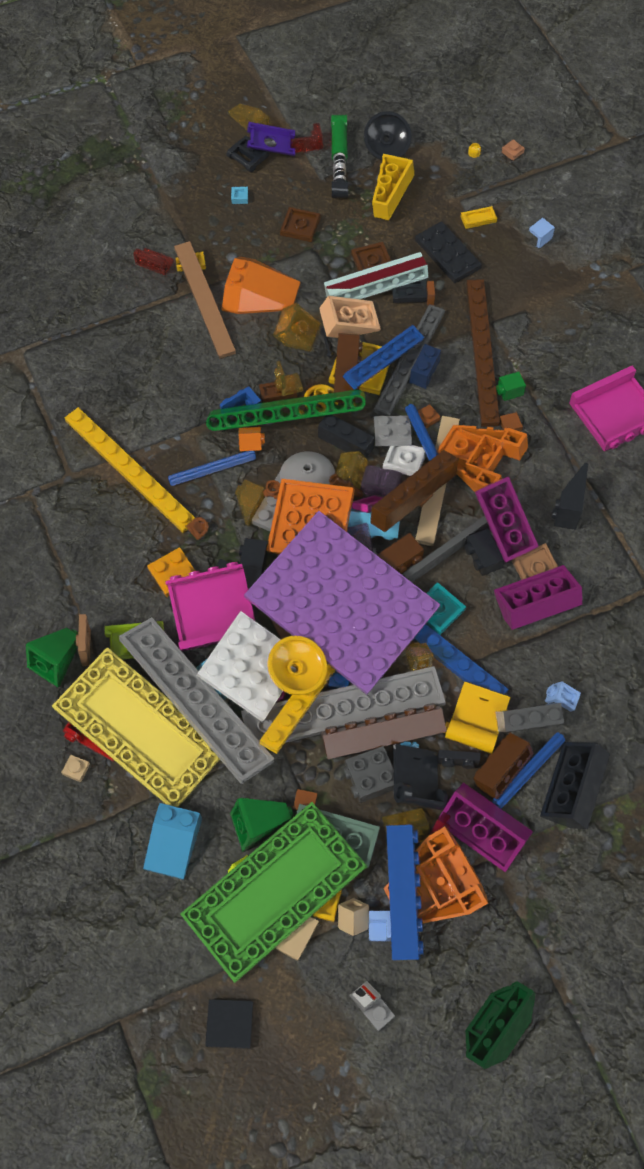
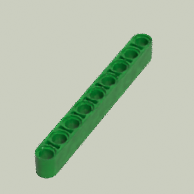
[206,390,366,431]

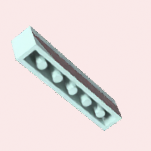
[324,252,428,300]

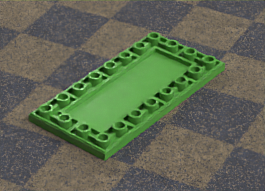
[180,802,367,983]

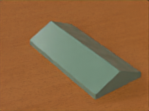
[296,804,380,868]

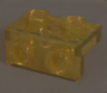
[335,451,368,489]
[382,808,430,843]

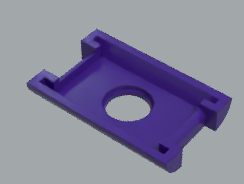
[247,122,295,156]

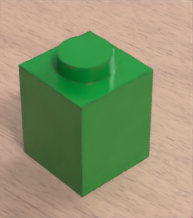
[496,372,526,401]

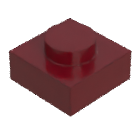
[429,812,451,836]

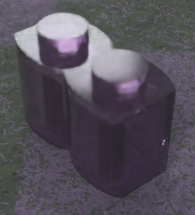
[361,466,402,497]

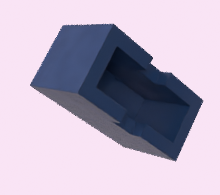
[410,344,441,389]

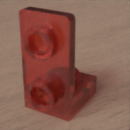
[291,123,323,153]

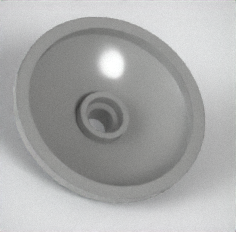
[280,451,335,485]

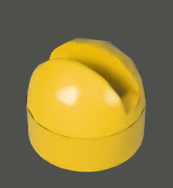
[468,143,481,158]

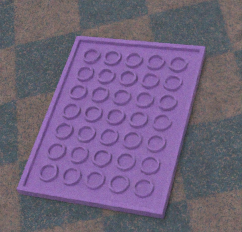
[244,511,440,695]

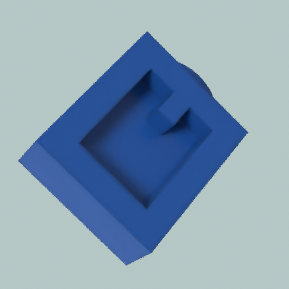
[220,387,262,409]

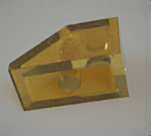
[235,479,265,526]
[406,642,434,671]

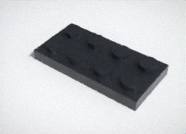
[415,221,482,284]

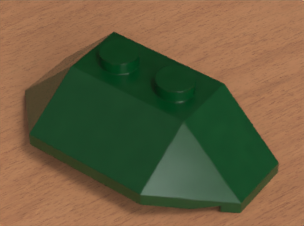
[465,981,536,1070]

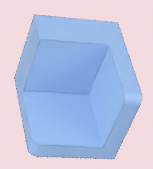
[529,218,555,248]
[369,911,391,941]

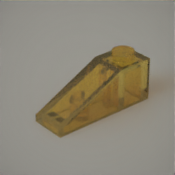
[228,104,270,129]

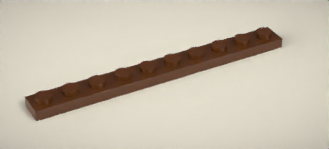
[466,279,500,427]

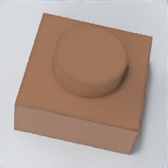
[502,140,525,161]

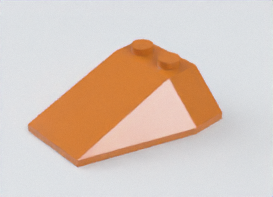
[222,257,300,314]
[383,826,489,924]

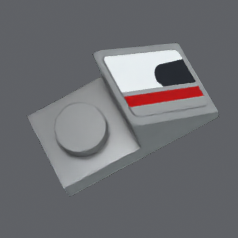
[350,981,395,1032]

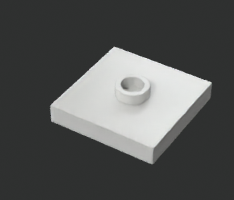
[382,445,426,476]

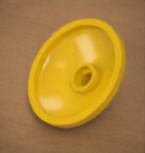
[267,636,327,695]

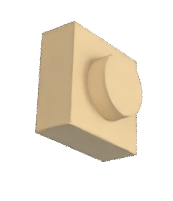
[61,755,90,782]

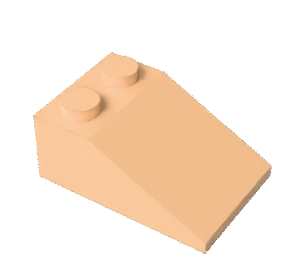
[319,296,381,338]

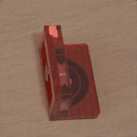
[133,248,174,275]

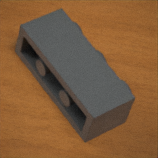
[496,703,564,732]

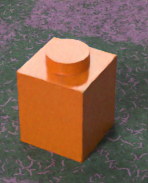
[239,427,265,451]

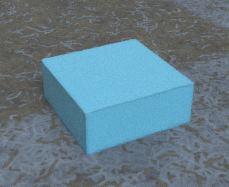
[231,187,248,204]

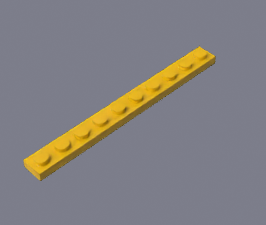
[65,407,195,534]

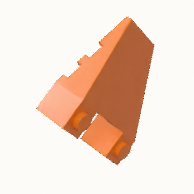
[437,425,528,492]

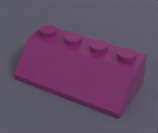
[475,477,539,562]
[494,565,582,630]
[439,782,533,872]

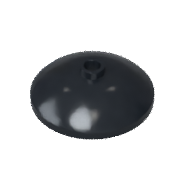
[364,111,412,160]

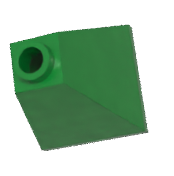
[25,628,79,688]
[230,798,293,852]

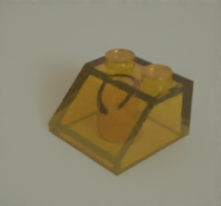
[273,303,320,351]

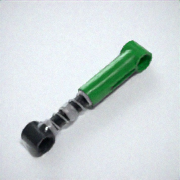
[331,115,348,198]

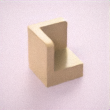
[338,898,369,936]

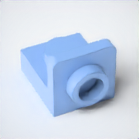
[545,682,581,712]

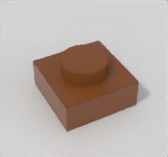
[418,404,440,428]

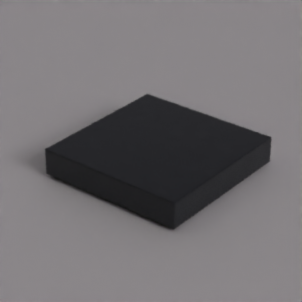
[205,999,253,1049]

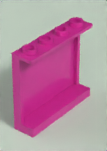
[569,366,644,451]
[165,562,256,652]

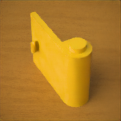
[444,681,510,754]

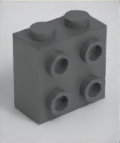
[343,746,394,803]

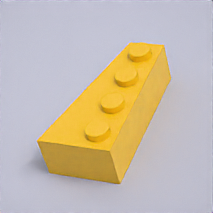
[372,154,414,220]

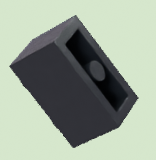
[465,529,504,576]

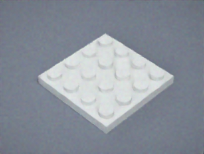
[196,611,296,721]

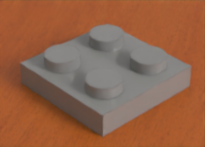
[374,416,412,446]

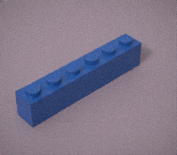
[386,825,424,960]

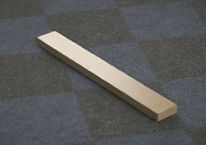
[415,416,460,546]

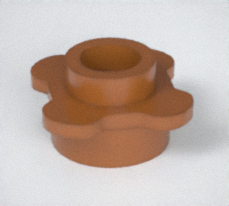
[263,480,280,499]

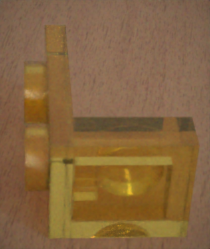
[274,361,303,396]

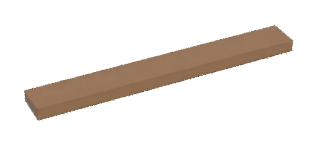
[174,241,236,359]

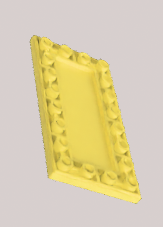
[52,647,220,807]

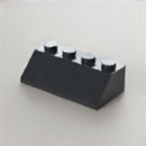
[540,742,610,830]

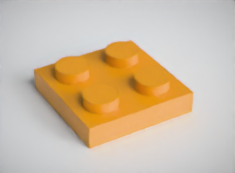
[147,547,195,598]

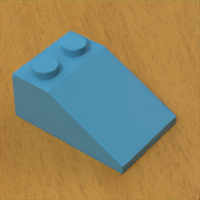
[143,803,202,880]

